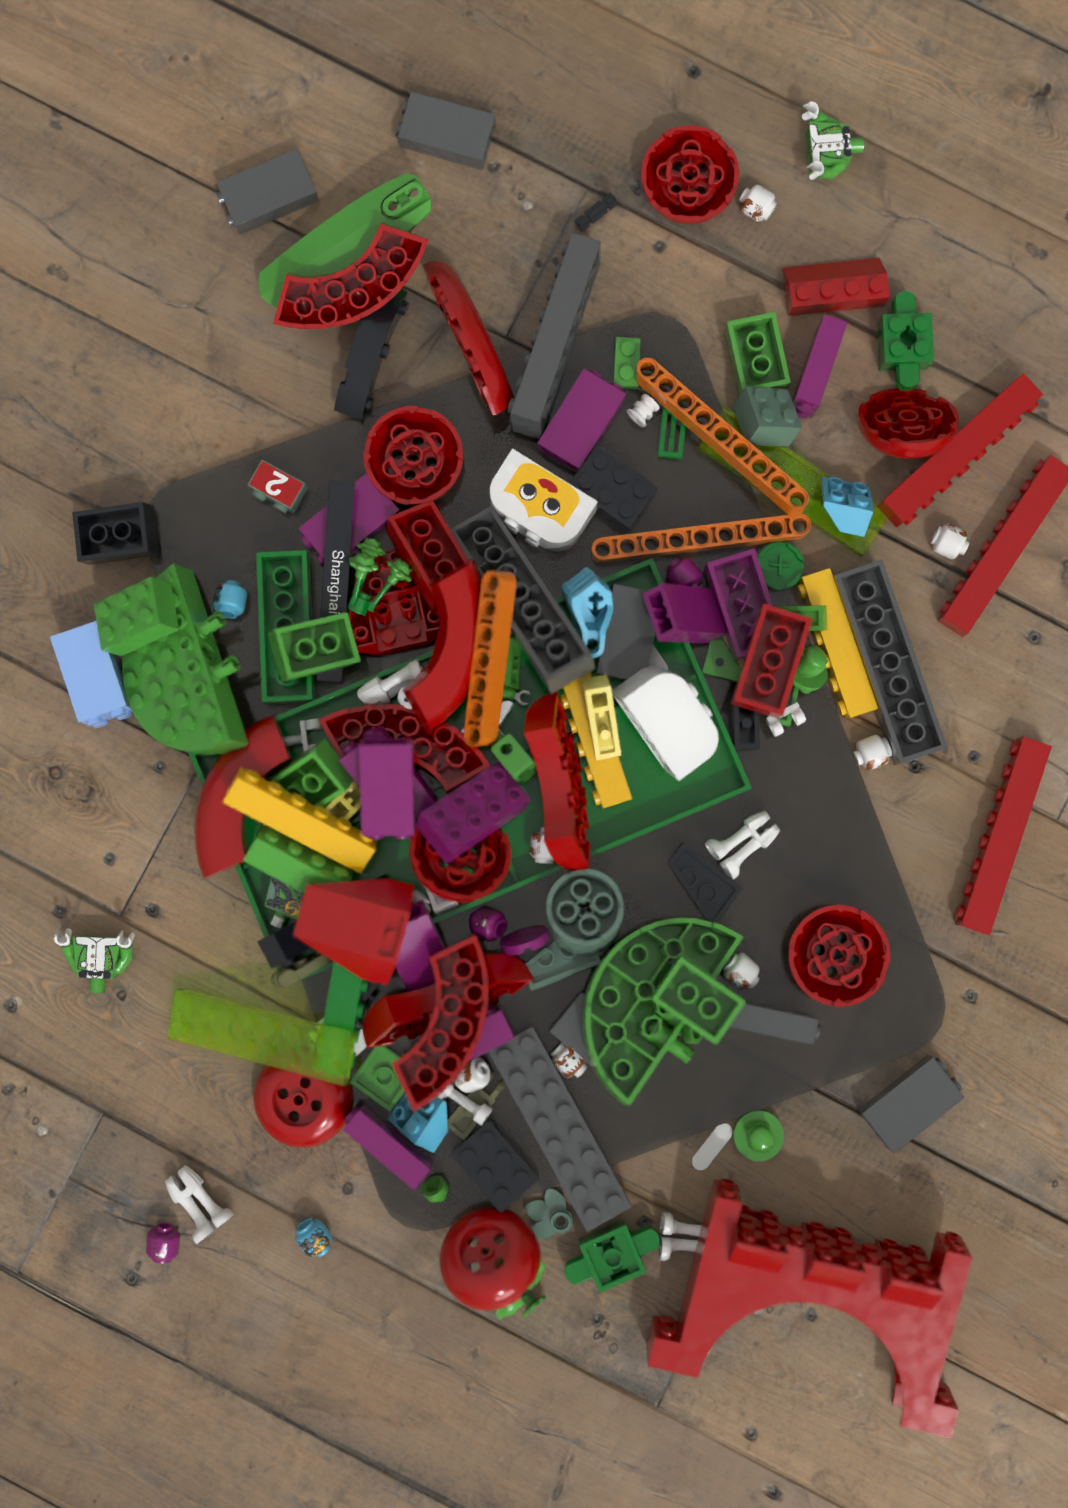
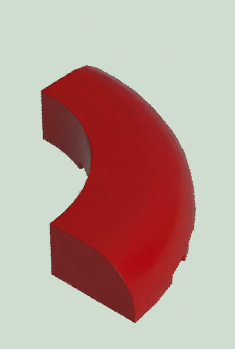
[273,222,429,329]
[422,261,514,416]
[402,559,482,733]
[524,692,590,871]
[319,704,490,795]
[194,713,293,879]
[391,935,488,1111]
[363,954,534,1048]

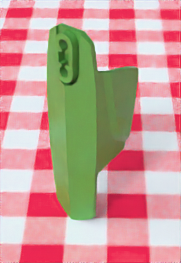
[258,173,432,309]

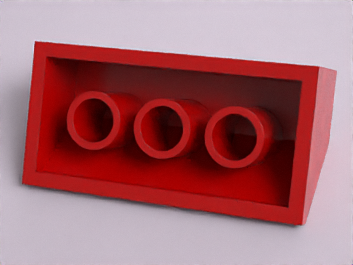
[782,258,890,316]

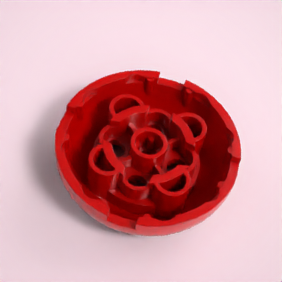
[641,125,739,224]
[858,388,959,459]
[363,406,463,505]
[409,827,511,902]
[788,905,890,1007]
[253,1046,353,1148]
[439,1207,541,1311]

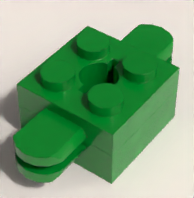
[877,291,934,391]
[565,1219,660,1293]

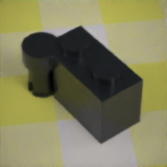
[730,701,760,750]

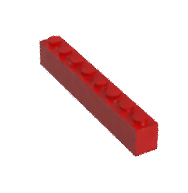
[877,373,1044,528]
[938,455,1068,637]
[955,736,1052,935]

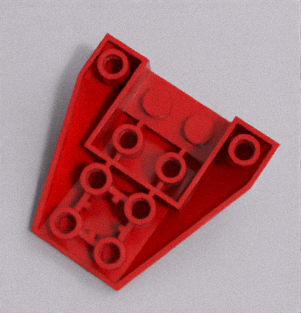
[349,548,440,656]
[293,878,414,985]

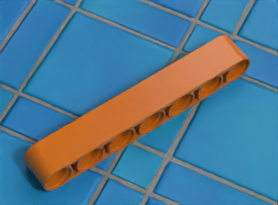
[464,571,516,747]

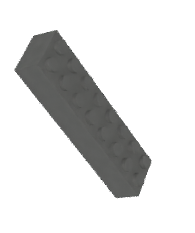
[508,233,601,439]
[450,506,595,694]
[833,559,947,765]
[488,1024,632,1232]

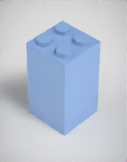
[50,621,132,728]

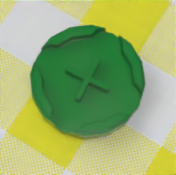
[757,541,804,591]

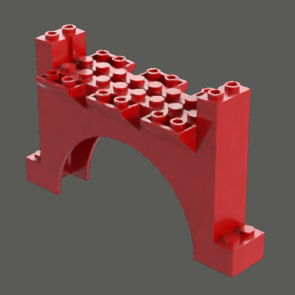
[646,1178,972,1438]

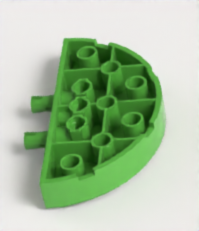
[122,563,249,755]
[581,918,743,1106]

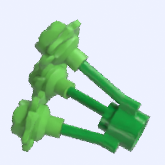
[347,537,412,616]

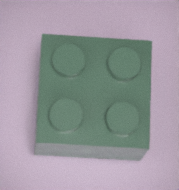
[733,387,802,446]

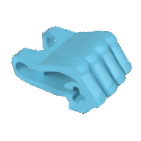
[561,567,613,658]

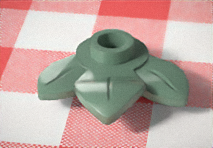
[526,1188,573,1239]

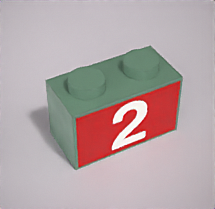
[248,460,308,514]

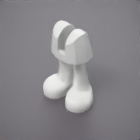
[357,659,424,705]
[705,810,781,880]
[165,1165,234,1244]
[658,1212,702,1261]

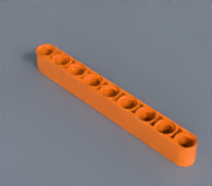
[635,358,809,516]
[591,514,811,564]

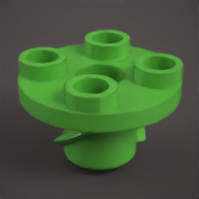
[793,646,828,694]
[733,1110,784,1161]

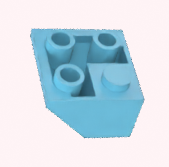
[821,476,874,537]
[388,1093,448,1153]

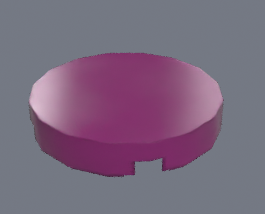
[499,925,550,955]

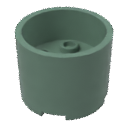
[546,869,624,956]

